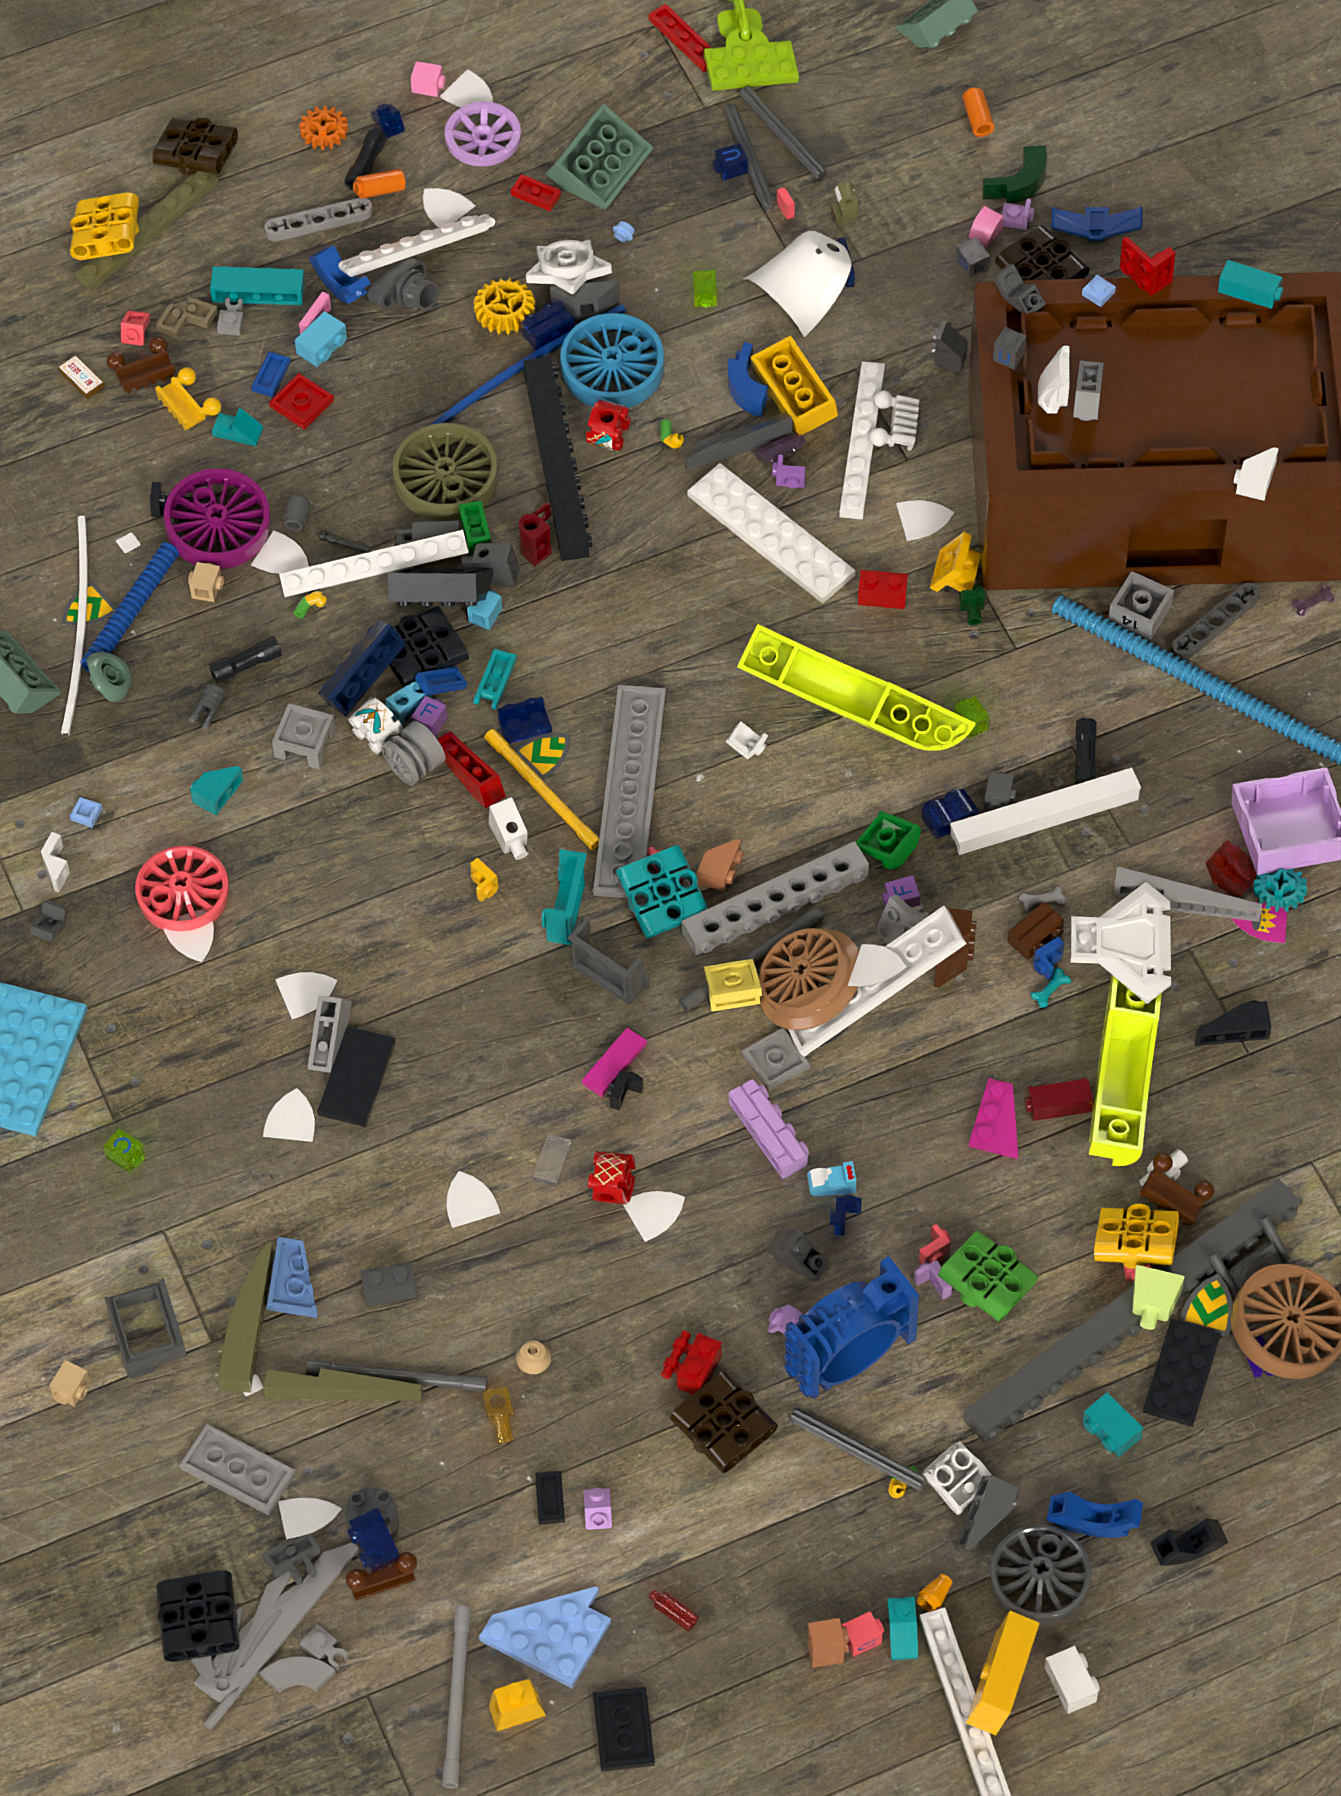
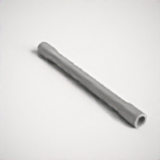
[442,1605,471,1788]

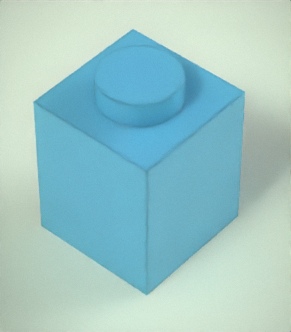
[467,590,502,630]

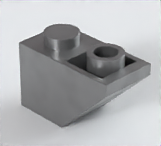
[931,321,968,372]
[767,1229,829,1281]

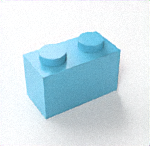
[295,311,347,367]

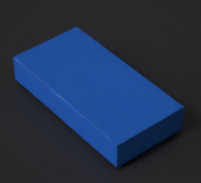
[252,352,291,397]
[415,666,468,696]

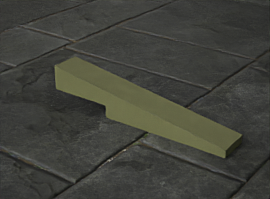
[263,1368,423,1402]

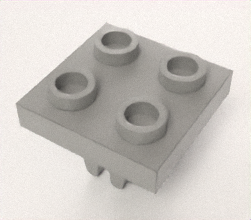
[874,894,929,944]

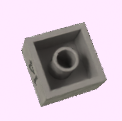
[1109,571,1174,641]

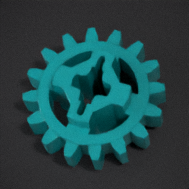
[1253,868,1307,912]

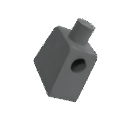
[461,542,520,588]

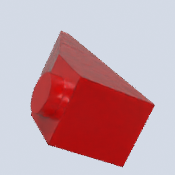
[437,731,506,809]

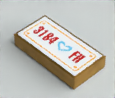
[58,355,105,399]

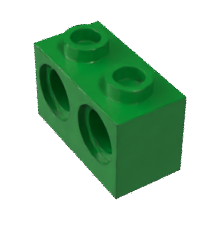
[459,500,491,556]

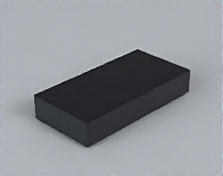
[535,1471,565,1525]

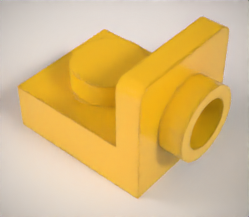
[470,857,499,902]

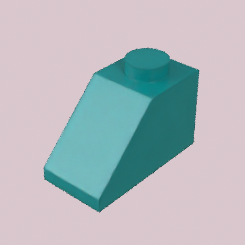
[190,766,244,815]
[887,1597,918,1660]

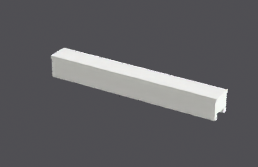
[950,768,1141,855]

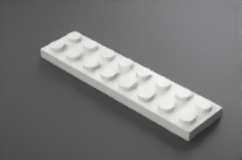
[688,463,855,604]
[788,906,967,1057]

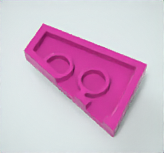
[969,1078,1018,1159]

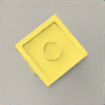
[704,959,762,1012]

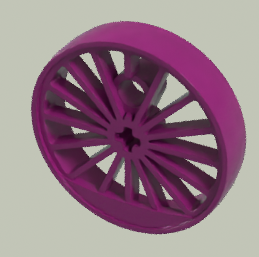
[163,468,271,569]

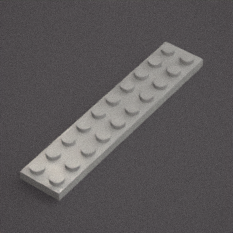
[593,685,666,899]

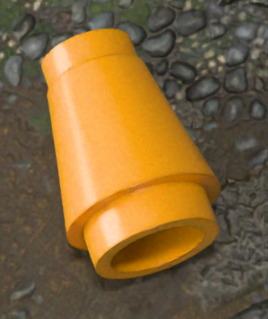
[917,1574,952,1612]

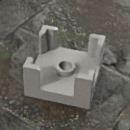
[272,703,336,770]

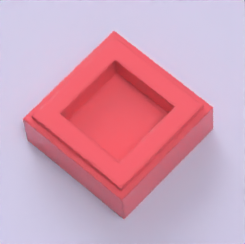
[777,187,795,220]

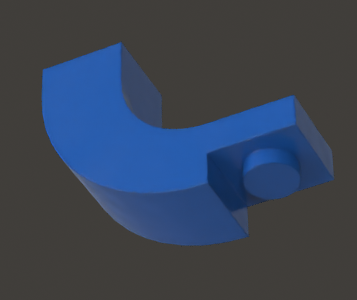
[308,246,370,304]
[1047,1491,1143,1538]

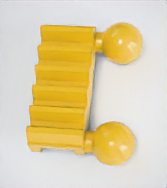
[155,367,221,431]

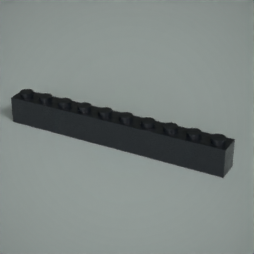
[523,356,593,561]

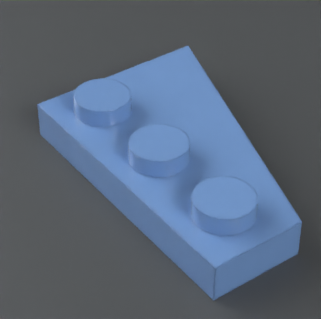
[266,1237,318,1318]

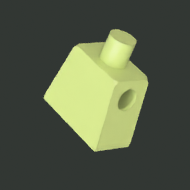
[1132,1265,1185,1330]

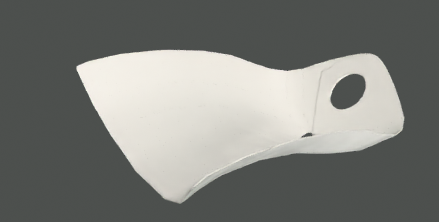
[743,231,852,337]

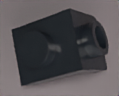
[607,1071,644,1111]

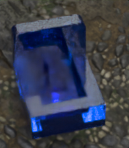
[370,104,405,138]
[830,1195,862,1236]

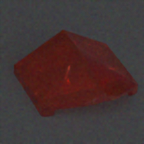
[1205,841,1257,898]

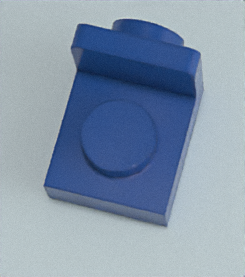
[1033,936,1064,980]

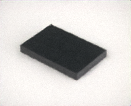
[593,1687,655,1772]

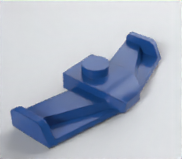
[1051,206,1143,241]

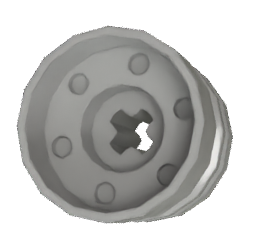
[381,721,446,786]

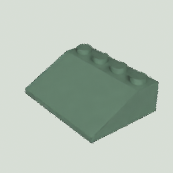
[545,104,654,210]

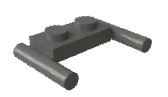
[1208,1214,1290,1299]

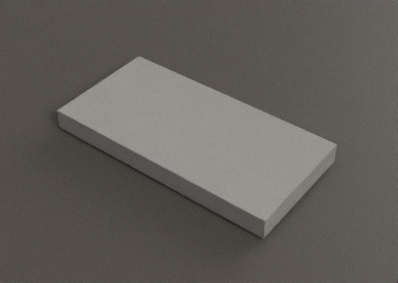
[179,1424,296,1515]

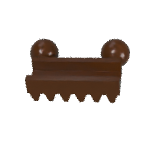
[107,337,176,394]
[1140,1152,1214,1225]
[346,1552,417,1601]

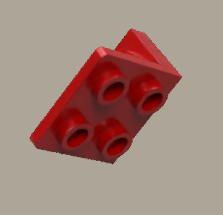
[1120,236,1176,296]

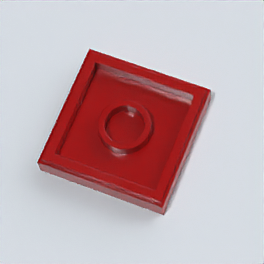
[269,373,334,430]

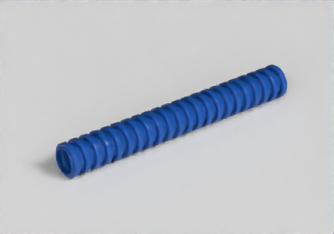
[80,542,179,672]

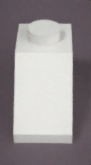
[1233,447,1278,501]

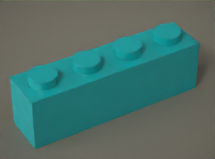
[210,266,305,305]

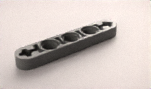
[1171,582,1260,660]

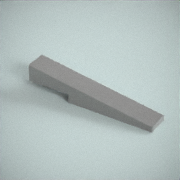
[1114,866,1262,922]

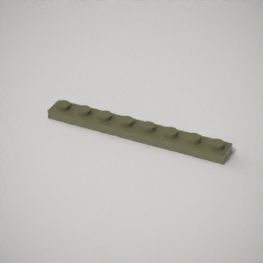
[75,171,218,291]

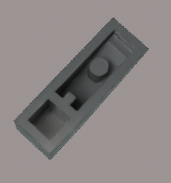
[955,1475,1019,1551]

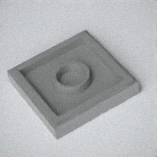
[741,1028,810,1092]

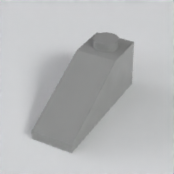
[1073,360,1104,421]
[307,995,352,1073]

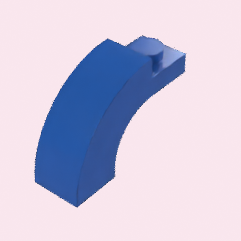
[728,342,768,418]

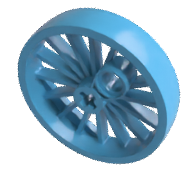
[560,313,665,408]

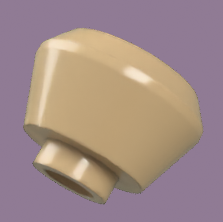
[516,1340,551,1374]

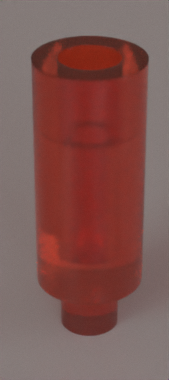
[649,1589,699,1632]

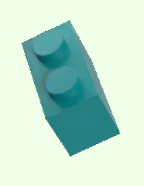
[1083,1392,1143,1457]

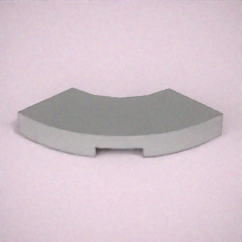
[260,1656,336,1693]

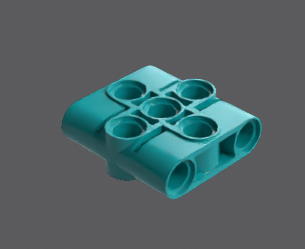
[616,845,708,939]

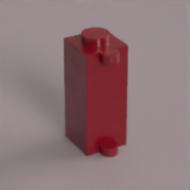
[1024,1077,1093,1121]

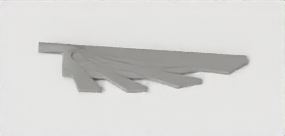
[191,1543,359,1730]

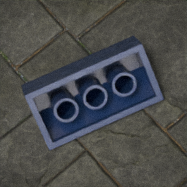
[318,620,406,717]

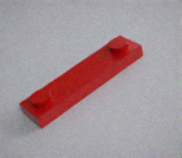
[648,4,712,72]

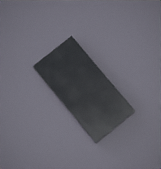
[317,1027,396,1127]

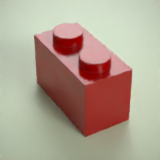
[858,570,908,609]

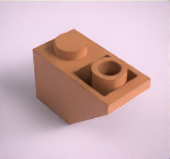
[697,839,744,892]

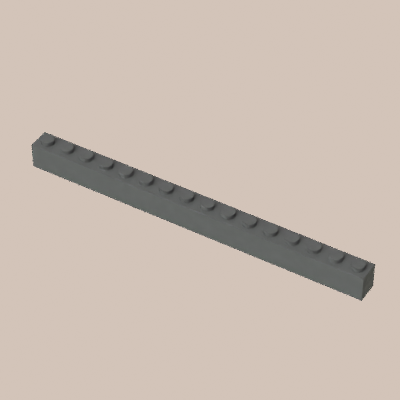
[964,1179,1299,1443]

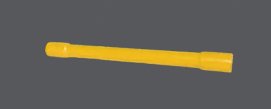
[484,729,599,850]

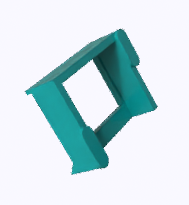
[542,849,587,945]

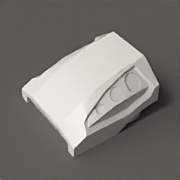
[1038,346,1069,413]
[921,1442,992,1515]

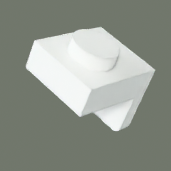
[725,722,768,760]

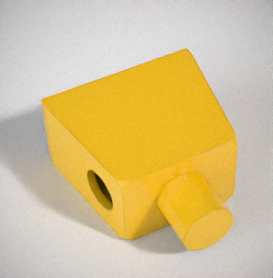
[489,1679,546,1731]

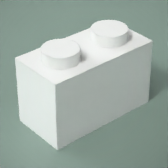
[1044,1646,1100,1714]

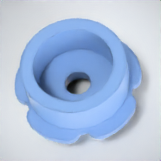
[613,221,635,242]

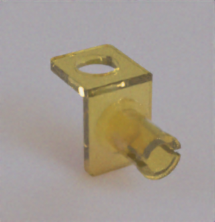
[483,1387,514,1444]

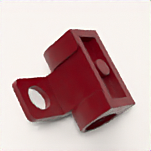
[518,503,552,567]

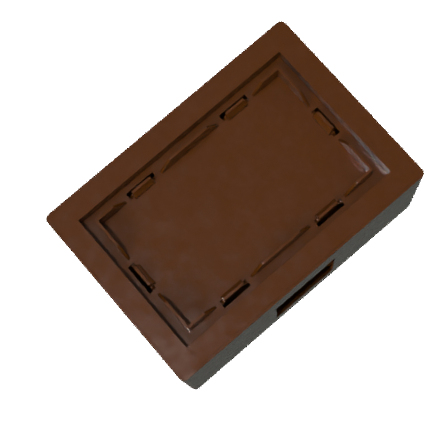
[968,272,1341,590]

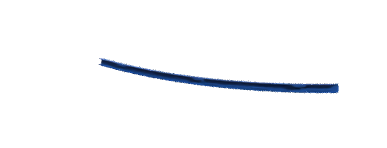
[430,304,626,425]

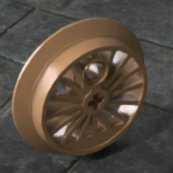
[759,928,859,1030]

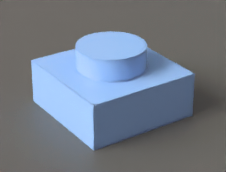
[1082,275,1116,307]

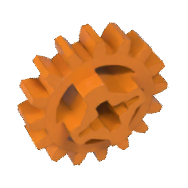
[299,105,348,150]

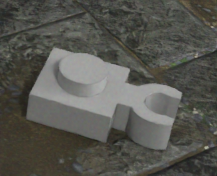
[217,298,244,336]
[300,1624,349,1671]

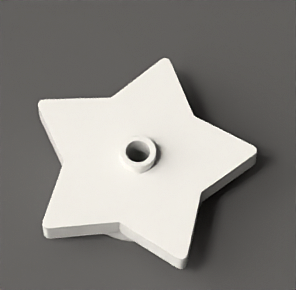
[526,240,612,294]

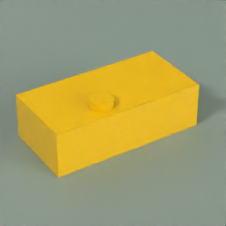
[751,335,838,437]
[966,1611,1039,1735]

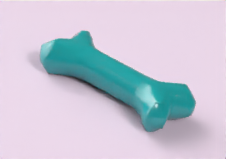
[1030,968,1071,1008]

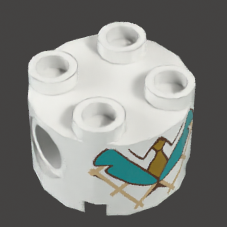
[348,697,403,755]

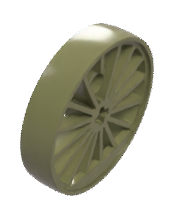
[392,423,499,521]

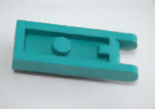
[473,649,517,710]

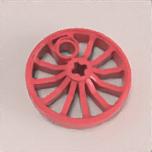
[135,845,229,931]

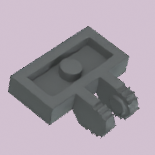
[262,1533,322,1585]

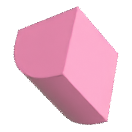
[969,206,1003,248]

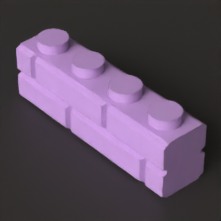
[728,1079,809,1179]

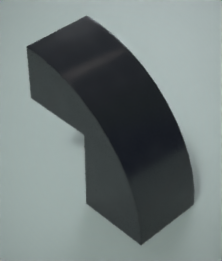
[1150,1518,1229,1566]

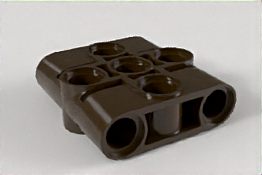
[152,118,238,175]
[995,225,1090,281]
[670,1371,778,1473]

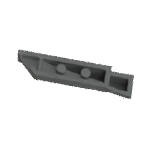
[685,413,792,470]

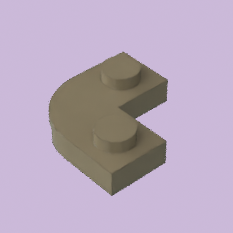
[156,298,218,338]

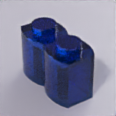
[921,788,979,839]

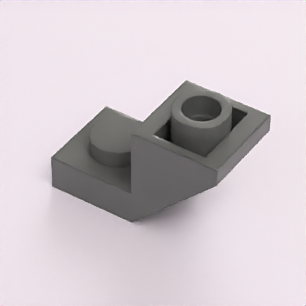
[992,264,1045,317]

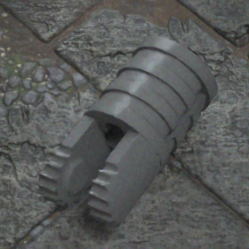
[188,684,226,730]

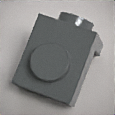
[30,900,67,941]

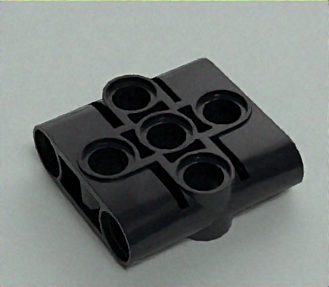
[389,606,469,688]
[156,1570,240,1662]

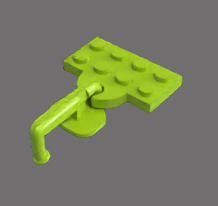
[704,0,799,91]

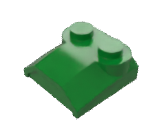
[856,811,921,869]

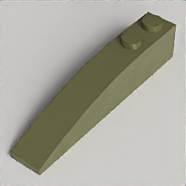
[214,1242,274,1393]

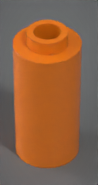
[962,87,995,137]
[353,169,406,199]

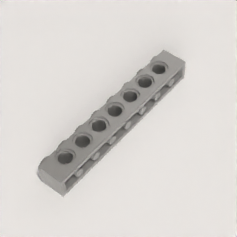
[682,841,869,956]

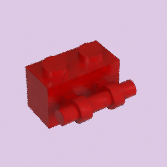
[661,1331,722,1395]

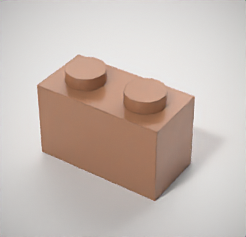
[807,1618,849,1668]

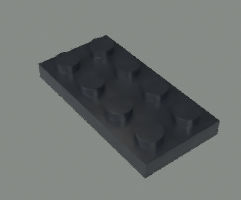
[1143,1319,1221,1427]

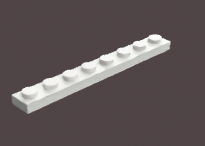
[839,361,885,520]
[279,530,469,598]
[919,1608,1011,1796]

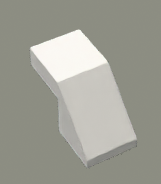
[41,832,70,892]

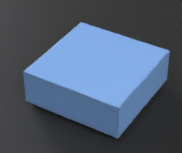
[70,797,103,828]

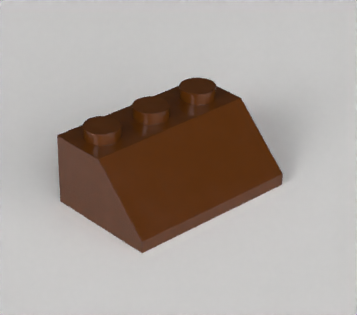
[934,908,977,987]

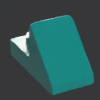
[212,408,264,446]

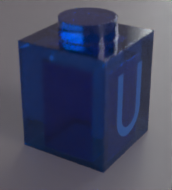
[712,143,748,181]

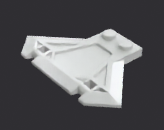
[1071,882,1171,1004]

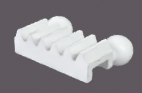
[870,390,920,451]

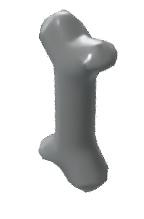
[1019,886,1067,912]

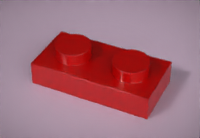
[511,174,561,212]

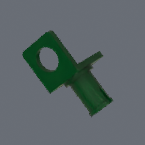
[959,585,985,626]

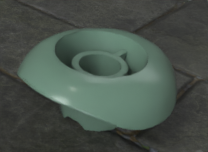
[87,652,132,702]

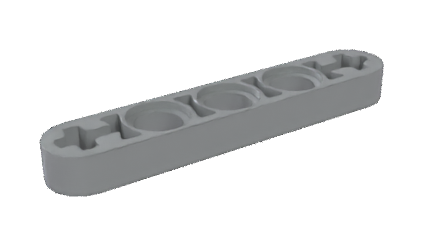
[264,198,373,241]

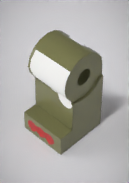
[831,181,858,224]

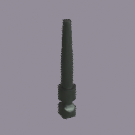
[318,530,371,553]

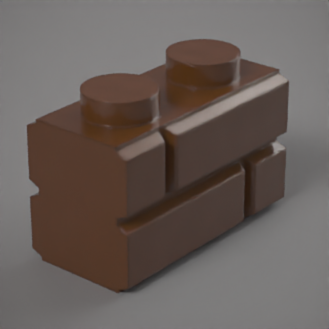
[1007,902,1064,960]

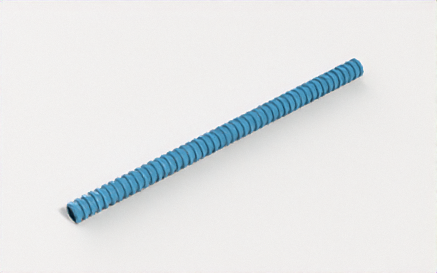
[1052,594,1341,766]

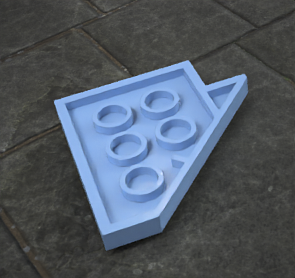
[479,1587,611,1688]

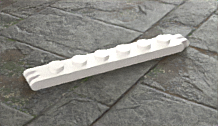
[338,214,495,277]

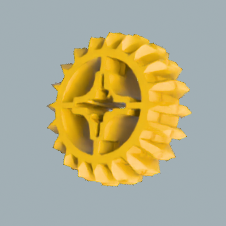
[474,277,535,335]

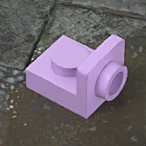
[1001,199,1035,230]

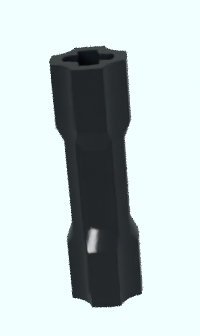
[344,128,387,191]
[208,636,282,684]
[1075,718,1097,785]

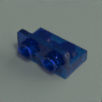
[497,697,552,744]

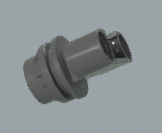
[367,257,439,310]

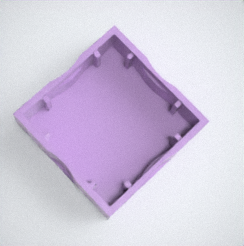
[1232,767,1341,875]

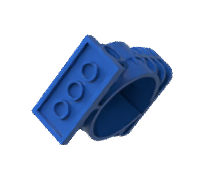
[784,1256,919,1399]

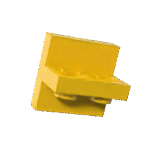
[929,531,980,592]

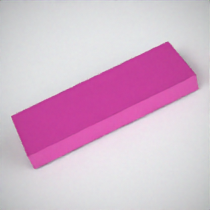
[582,1028,647,1097]

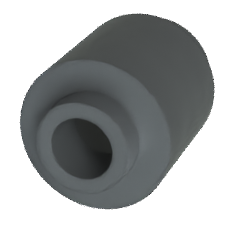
[283,495,311,531]

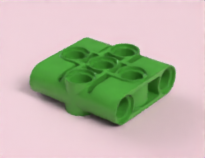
[938,1230,1039,1322]

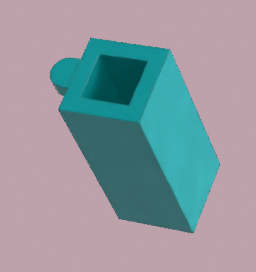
[1218,260,1284,309]

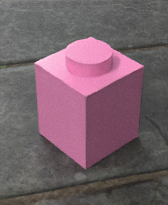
[411,61,446,97]

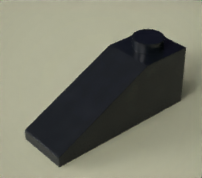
[1194,1000,1271,1046]

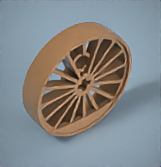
[1231,1264,1341,1379]

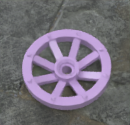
[445,102,521,166]

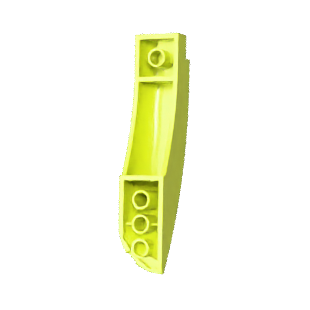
[737,624,976,751]
[1089,971,1162,1166]

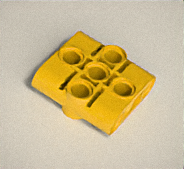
[70,192,139,260]
[1094,1204,1179,1269]

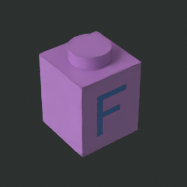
[411,696,447,736]
[882,875,921,907]

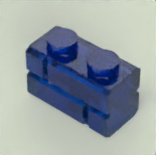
[521,300,574,351]
[347,1508,400,1572]

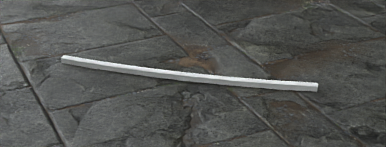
[61,515,88,735]

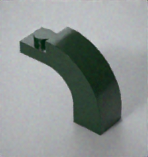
[982,145,1047,204]

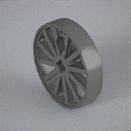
[990,1524,1091,1624]

